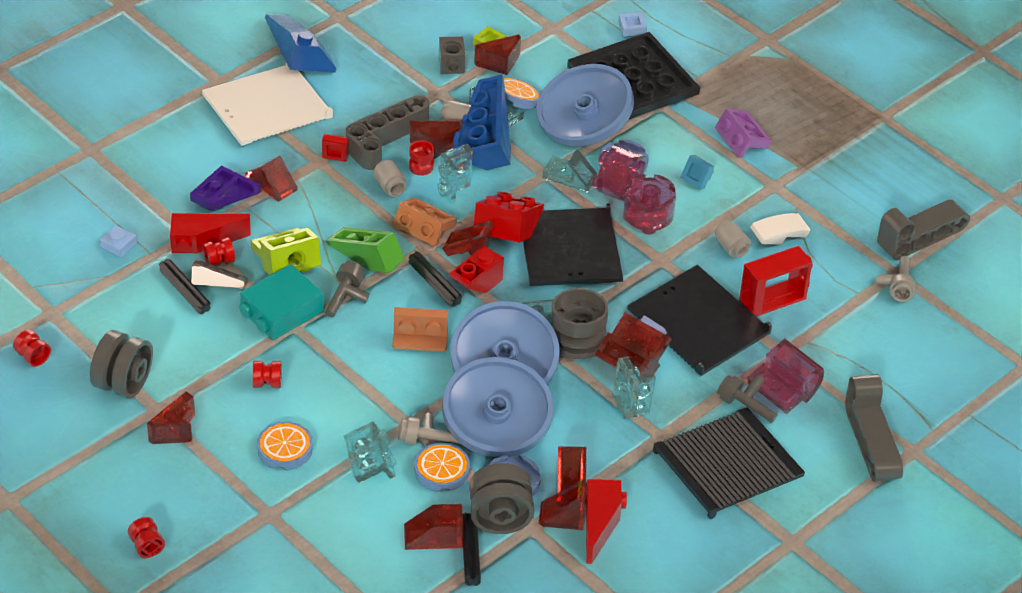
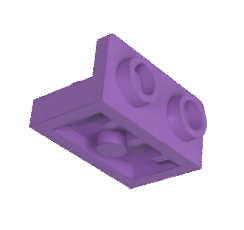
[715,108,772,157]

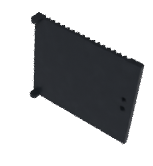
[523,203,623,286]
[627,265,772,376]
[653,407,805,519]

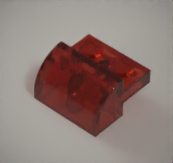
[595,312,672,382]

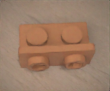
[393,198,457,246]
[392,307,448,352]

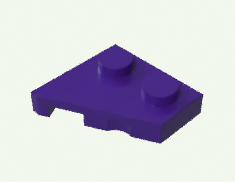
[190,165,261,211]

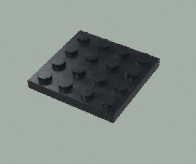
[567,32,700,119]

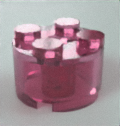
[592,145,646,203]
[623,174,676,235]

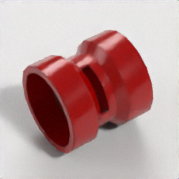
[409,140,434,176]
[202,237,235,267]
[13,329,51,367]
[253,361,282,388]
[127,517,165,558]

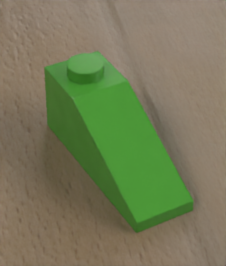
[326,227,405,273]

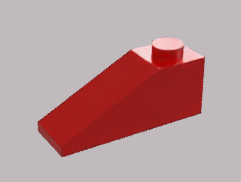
[170,213,251,254]
[586,479,627,564]

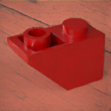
[449,246,504,293]

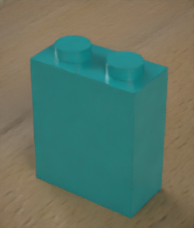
[239,264,324,341]

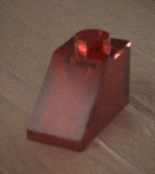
[404,504,463,550]

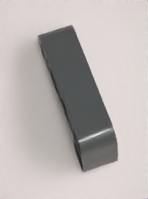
[346,95,429,170]
[877,199,970,260]
[845,374,903,482]

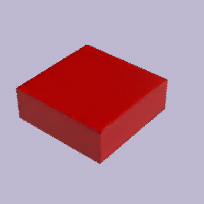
[322,134,349,162]

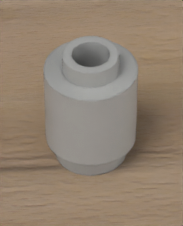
[441,100,471,127]
[373,160,407,197]
[715,221,751,258]

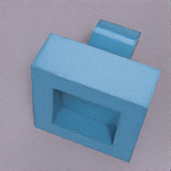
[680,155,715,189]

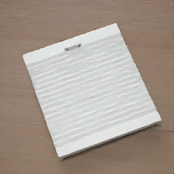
[202,63,333,146]

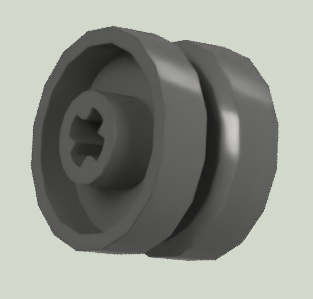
[90,330,153,398]
[469,463,534,534]

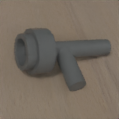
[325,261,370,317]
[717,374,778,423]

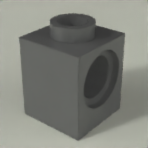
[439,36,465,74]

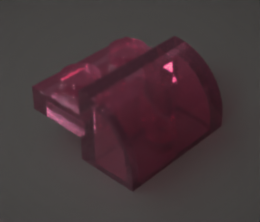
[747,338,824,414]

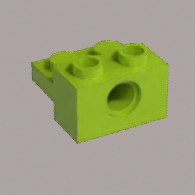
[250,228,321,275]

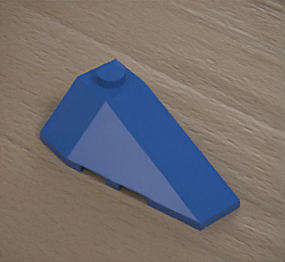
[265,14,336,72]
[453,74,511,170]

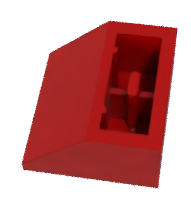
[473,192,544,243]

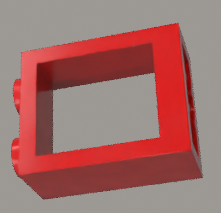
[739,246,813,317]

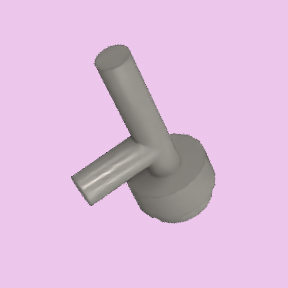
[877,256,916,302]
[398,413,462,445]

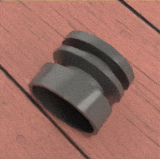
[551,288,608,359]

